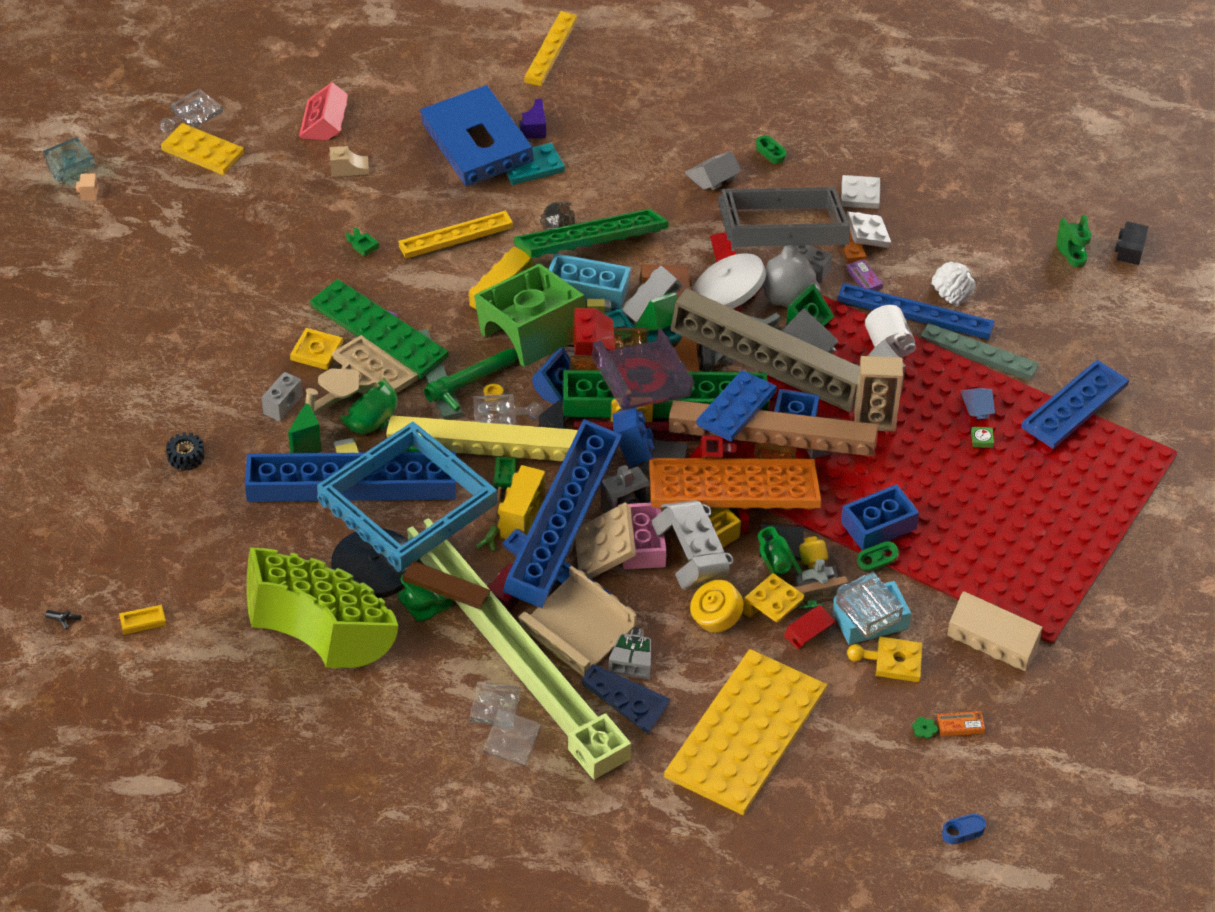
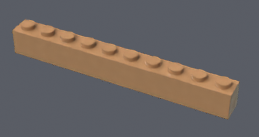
[669,400,878,456]

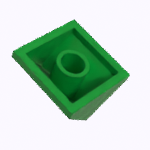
[786,284,834,326]
[633,292,677,332]
[288,403,322,453]

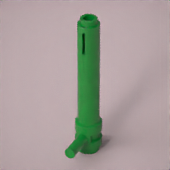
[424,348,518,412]

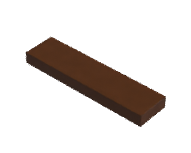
[403,561,490,610]

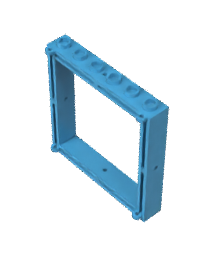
[317,421,497,572]

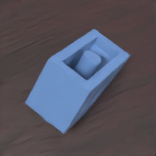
[961,388,995,419]

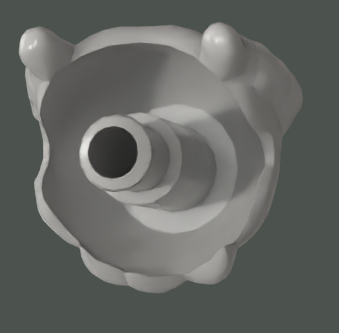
[762,245,821,308]

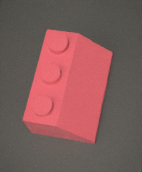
[299,82,348,140]

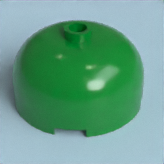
[339,378,398,435]

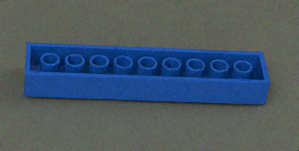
[503,419,622,609]
[245,451,456,502]

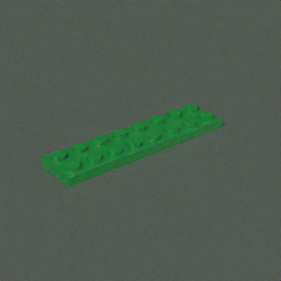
[514,209,669,258]
[310,279,449,379]

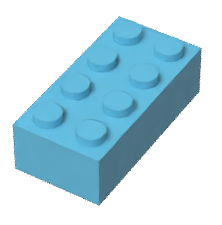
[549,254,631,309]

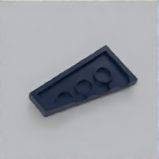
[582,664,670,735]

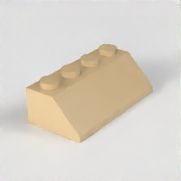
[947,591,1042,672]

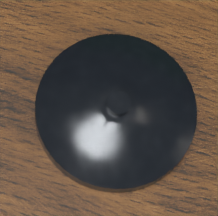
[331,528,417,598]

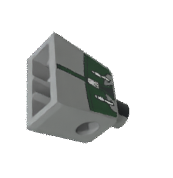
[609,628,651,680]

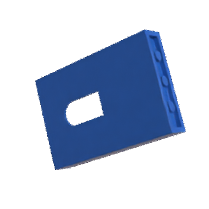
[420,85,534,187]

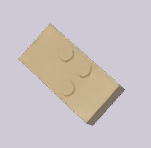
[854,356,903,432]

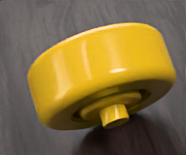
[690,580,744,633]

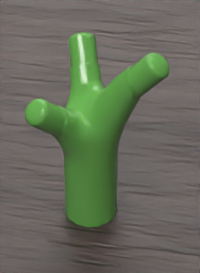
[476,525,499,551]

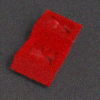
[736,508,750,535]

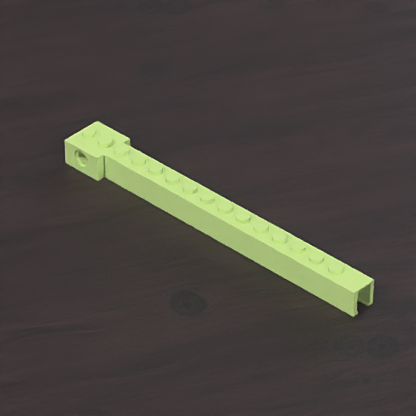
[407,518,631,780]

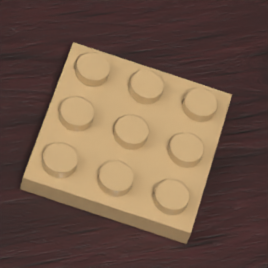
[575,502,636,579]

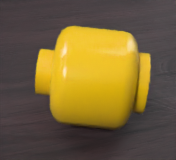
[799,536,829,568]

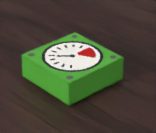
[971,427,994,448]

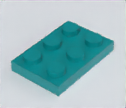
[505,143,565,185]

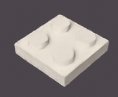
[841,175,880,209]
[846,211,891,248]

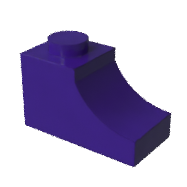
[519,99,546,139]

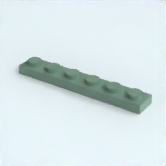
[921,323,1039,381]

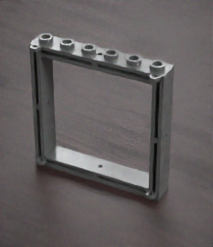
[718,187,850,251]

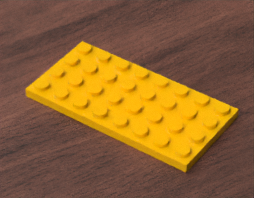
[664,649,827,816]

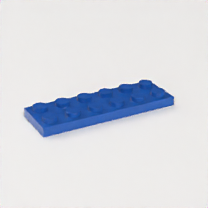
[1021,359,1129,449]

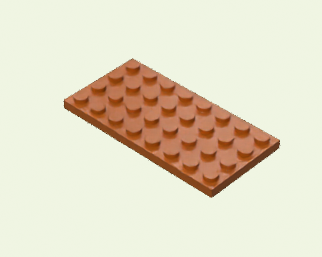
[649,458,821,509]

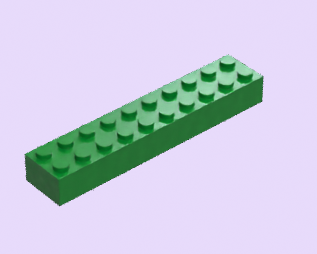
[563,370,769,418]

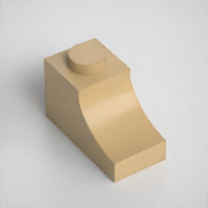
[329,146,369,177]

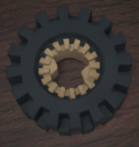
[166,432,205,471]

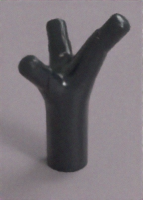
[45,610,82,629]

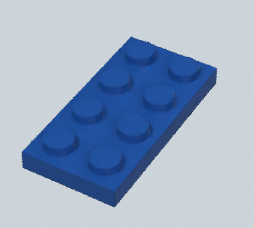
[696,370,776,441]

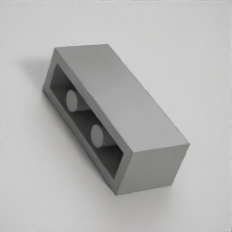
[622,266,683,323]

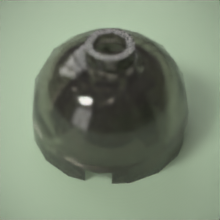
[540,201,575,230]

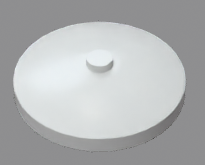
[693,253,766,309]

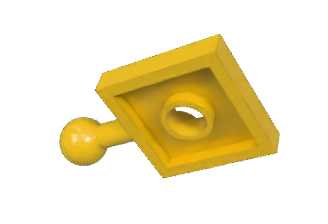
[847,636,922,682]

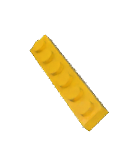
[524,11,577,86]
[399,210,513,259]

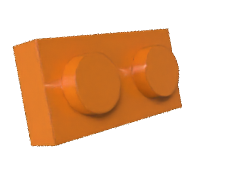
[840,231,866,264]

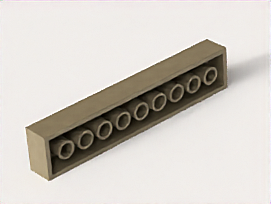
[670,288,859,412]

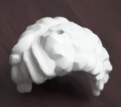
[931,261,976,307]

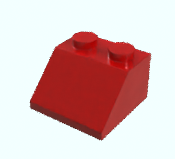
[573,308,615,356]

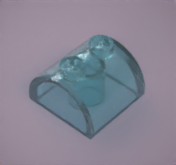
[43,137,95,182]

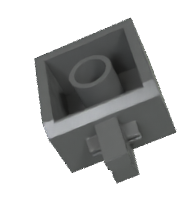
[601,465,650,513]

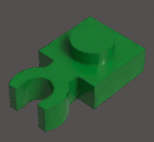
[346,228,379,257]

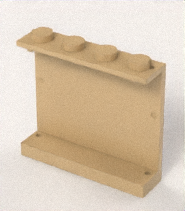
[519,566,637,677]

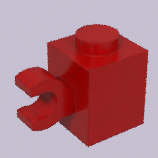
[700,436,737,459]

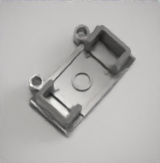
[652,500,733,590]

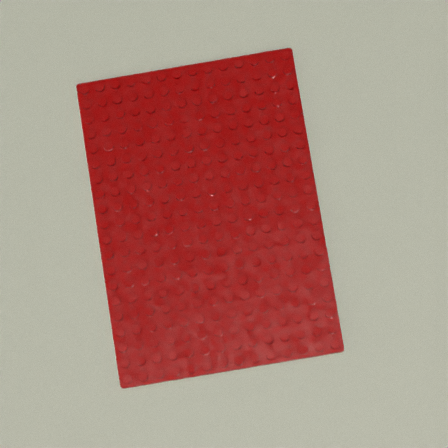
[689,296,1177,644]

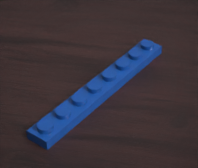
[837,283,995,339]

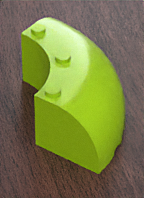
[247,547,399,669]

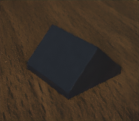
[759,522,804,560]

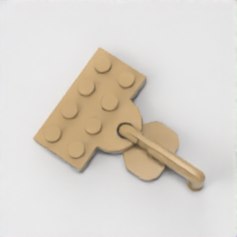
[306,335,418,416]

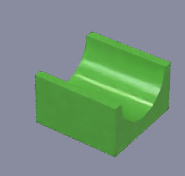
[474,263,586,367]

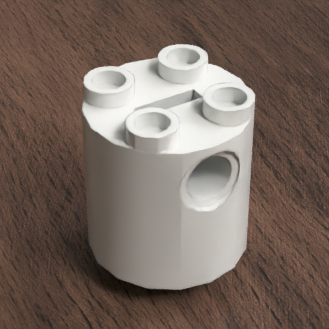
[865,305,916,358]

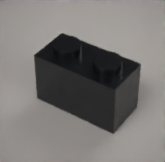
[1115,221,1149,265]

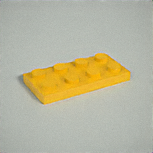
[161,123,244,175]

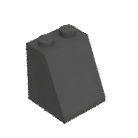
[782,308,838,354]

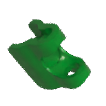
[1056,215,1092,267]
[758,526,802,577]
[398,574,454,622]

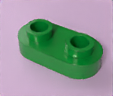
[756,135,786,164]
[857,541,899,572]

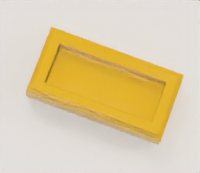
[119,605,167,635]

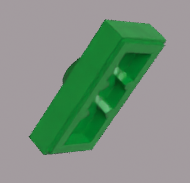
[493,457,517,490]

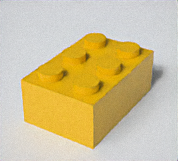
[497,465,545,539]

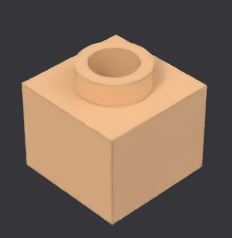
[76,174,98,201]

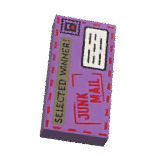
[846,259,883,291]

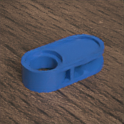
[942,813,986,844]

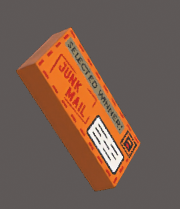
[937,711,985,737]

